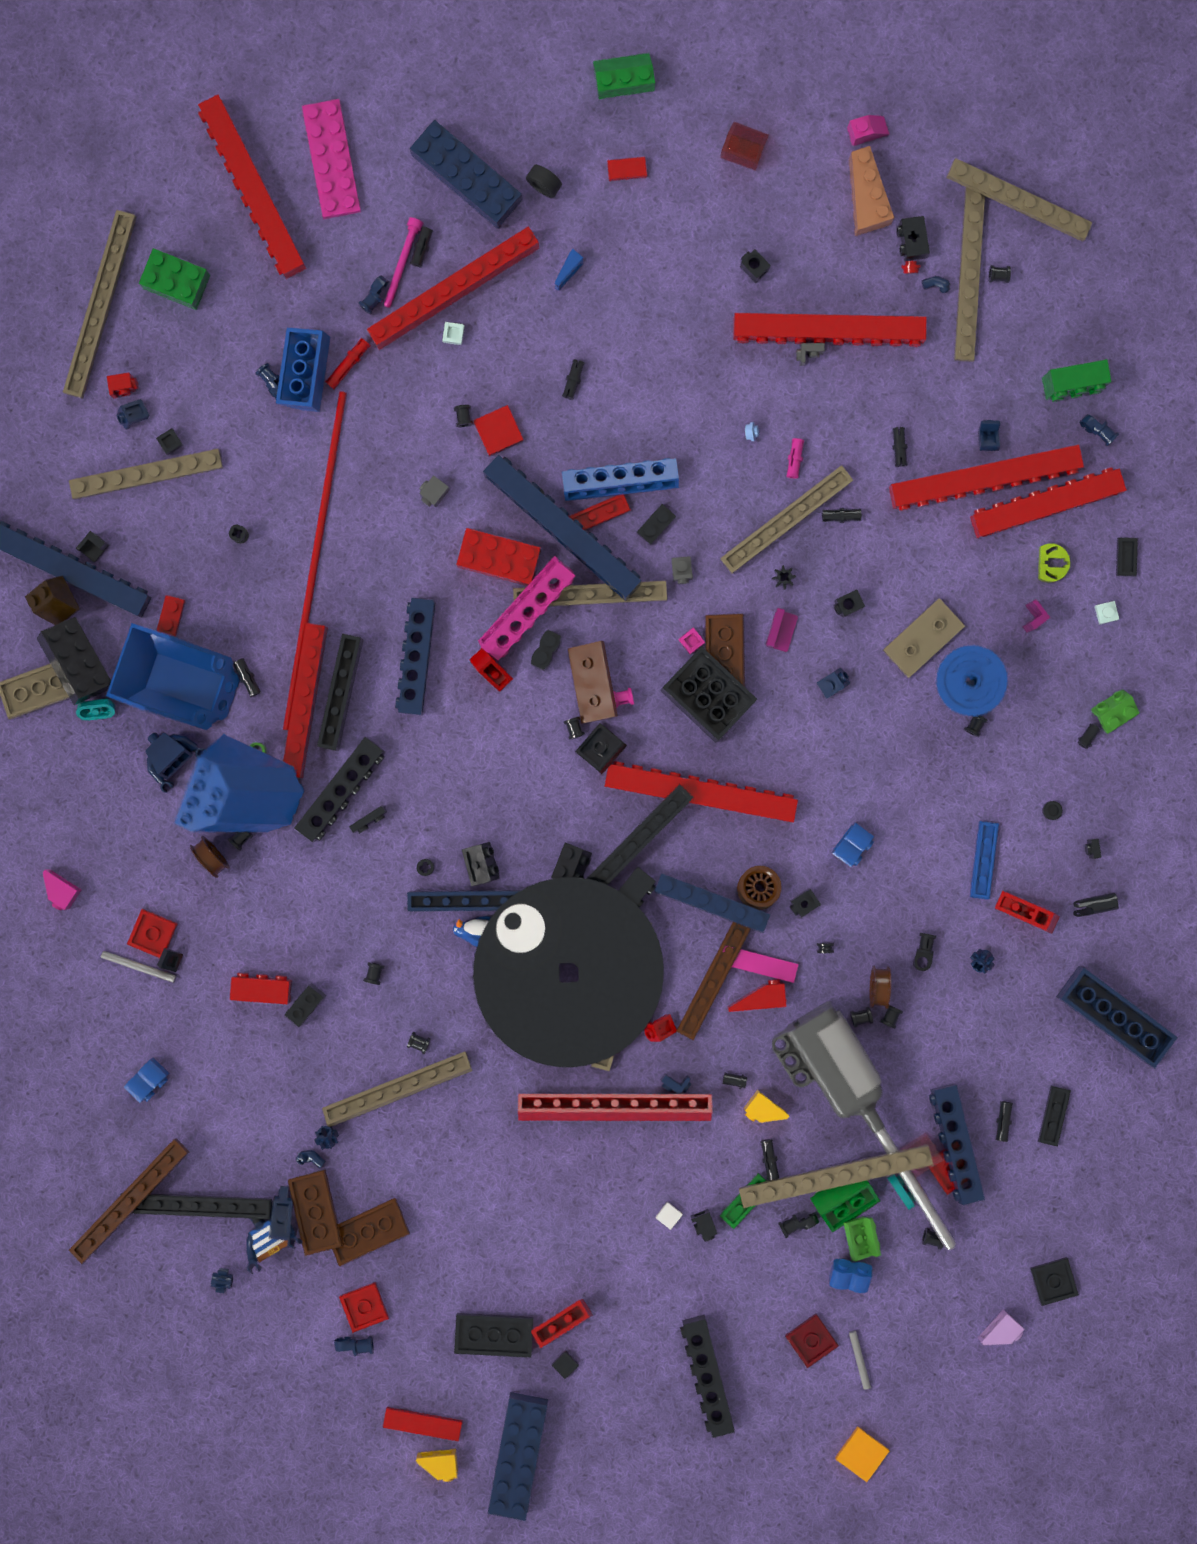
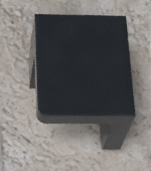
[76,531,109,562]

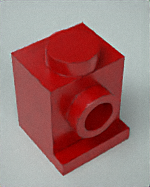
[107,372,138,399]

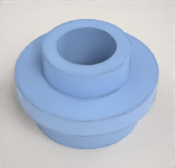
[745,422,759,441]

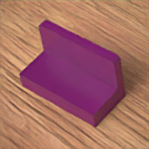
[1022,599,1050,632]
[765,608,798,652]

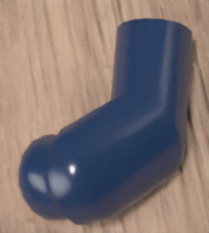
[921,276,950,293]
[296,1150,326,1169]

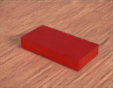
[607,157,647,181]

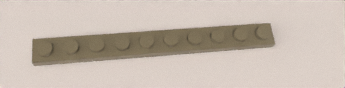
[954,171,987,362]
[63,210,136,399]
[739,1144,933,1208]

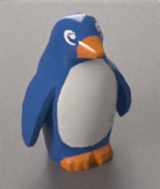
[453,916,491,947]

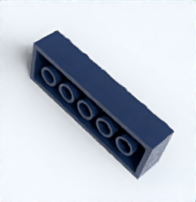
[409,119,523,229]
[1056,966,1178,1068]
[487,1392,548,1521]

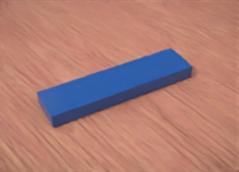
[970,821,999,900]

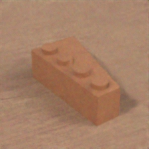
[849,146,894,236]

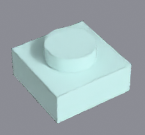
[442,322,465,345]
[1095,601,1119,624]

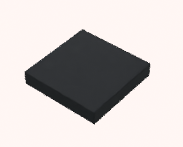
[575,723,627,774]
[1030,1257,1079,1306]

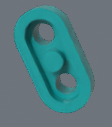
[76,699,116,721]
[887,1174,916,1210]

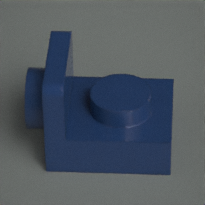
[117,399,150,430]

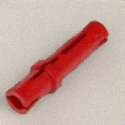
[325,338,371,390]

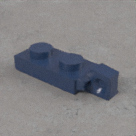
[269,1186,293,1241]

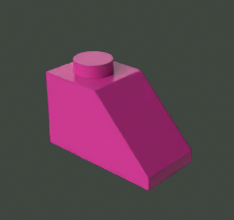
[847,115,889,146]
[43,869,81,911]

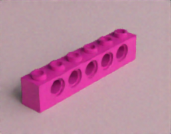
[478,556,575,661]

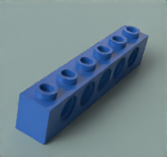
[562,458,679,501]

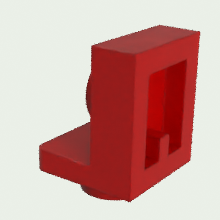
[645,1014,677,1042]

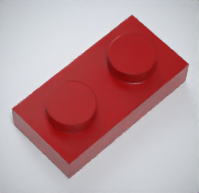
[156,595,186,637]

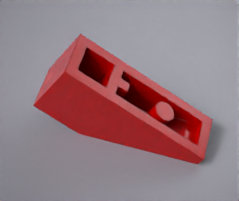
[995,891,1060,934]
[727,979,786,1012]

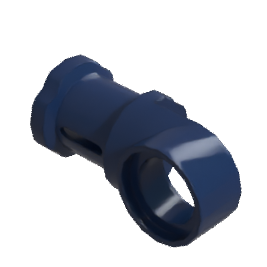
[358,275,389,315]
[255,363,280,400]
[1079,414,1119,446]
[334,1336,374,1356]

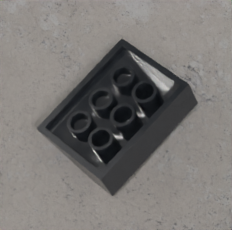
[660,646,757,743]

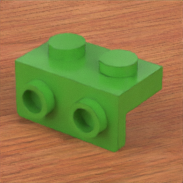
[1091,689,1139,734]
[844,1216,881,1261]

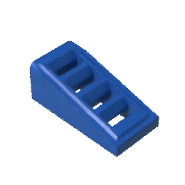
[555,248,583,291]

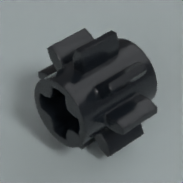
[772,565,796,590]

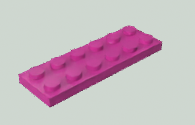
[302,99,361,219]

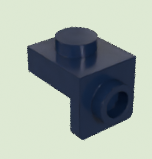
[978,420,1000,451]
[817,668,850,699]
[660,1073,691,1094]

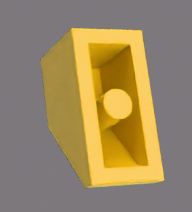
[744,1090,789,1123]
[416,1449,458,1482]

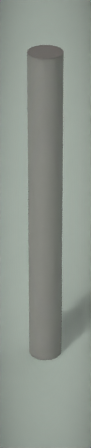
[101,951,176,983]

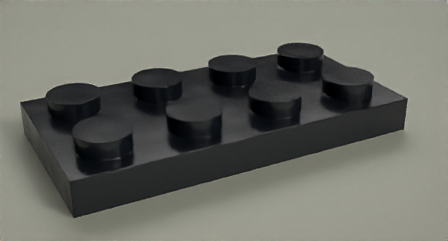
[454,1313,533,1358]

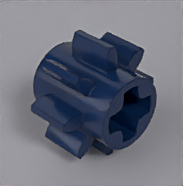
[970,949,995,974]
[314,1126,339,1150]
[211,1268,233,1294]

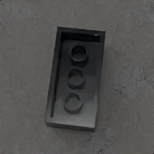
[37,617,111,705]

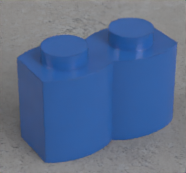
[831,822,874,867]
[124,1058,170,1103]
[829,1259,872,1293]

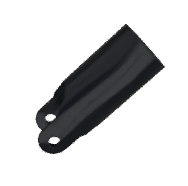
[1073,893,1119,917]

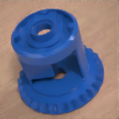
[936,645,1008,716]

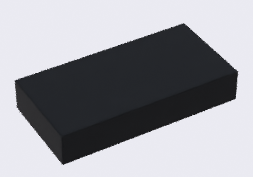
[1116,537,1138,577]

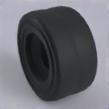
[526,164,562,198]

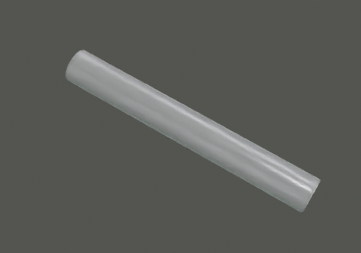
[849,1330,871,1389]

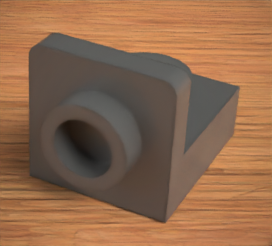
[796,343,825,366]
[671,556,693,584]

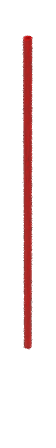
[283,391,347,730]

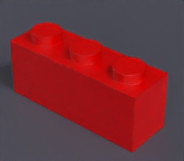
[230,973,292,1004]
[531,1299,593,1348]

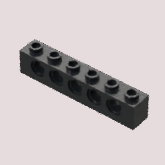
[294,737,385,842]
[680,1314,735,1438]

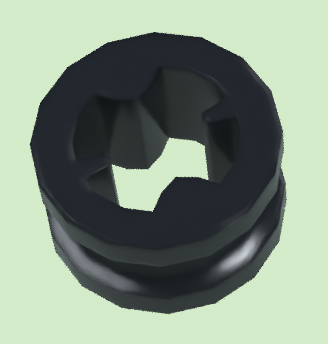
[416,859,434,876]
[817,943,834,953]

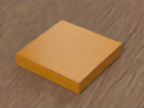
[835,1426,889,1482]

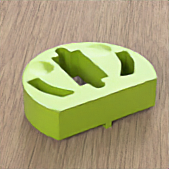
[1038,543,1070,583]

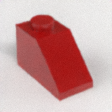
[469,648,513,692]

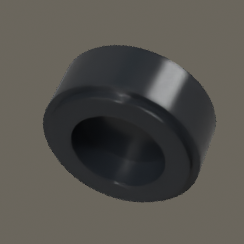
[1042,801,1063,820]

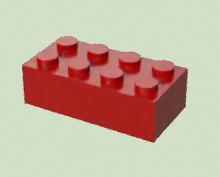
[456,528,541,586]

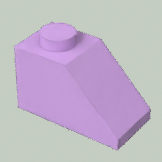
[978,1309,1024,1345]

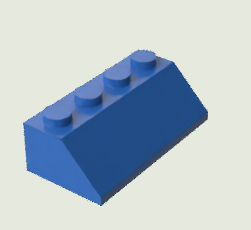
[276,328,331,412]

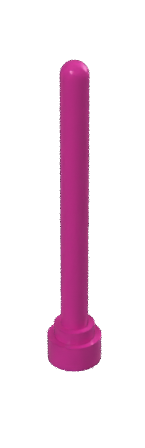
[384,217,424,307]

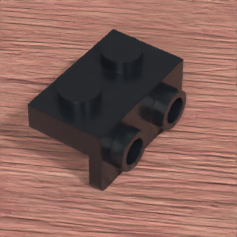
[551,842,592,878]

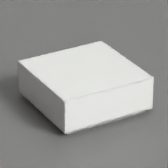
[655,1202,683,1230]

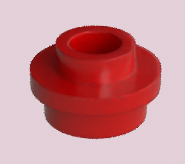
[901,261,921,273]

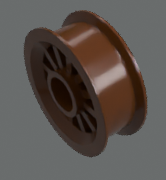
[190,836,230,878]
[737,866,781,910]
[869,965,891,1009]

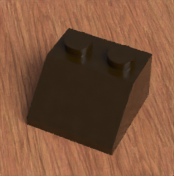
[25,575,80,625]

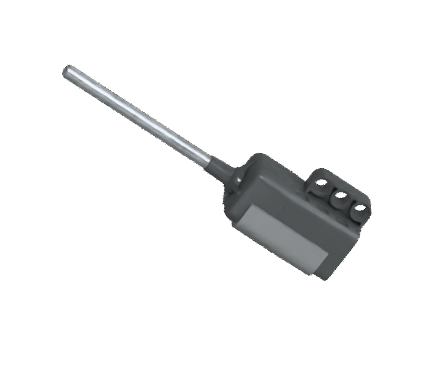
[772,1001,956,1250]

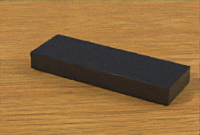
[1038,1085,1071,1147]

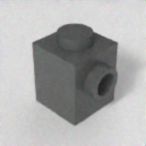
[419,475,450,508]

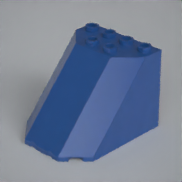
[106,623,240,730]
[174,734,304,832]

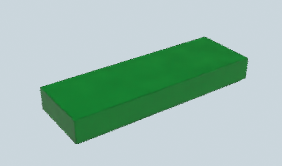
[719,1173,767,1229]

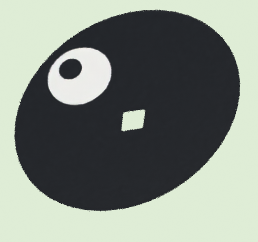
[473,877,664,1067]

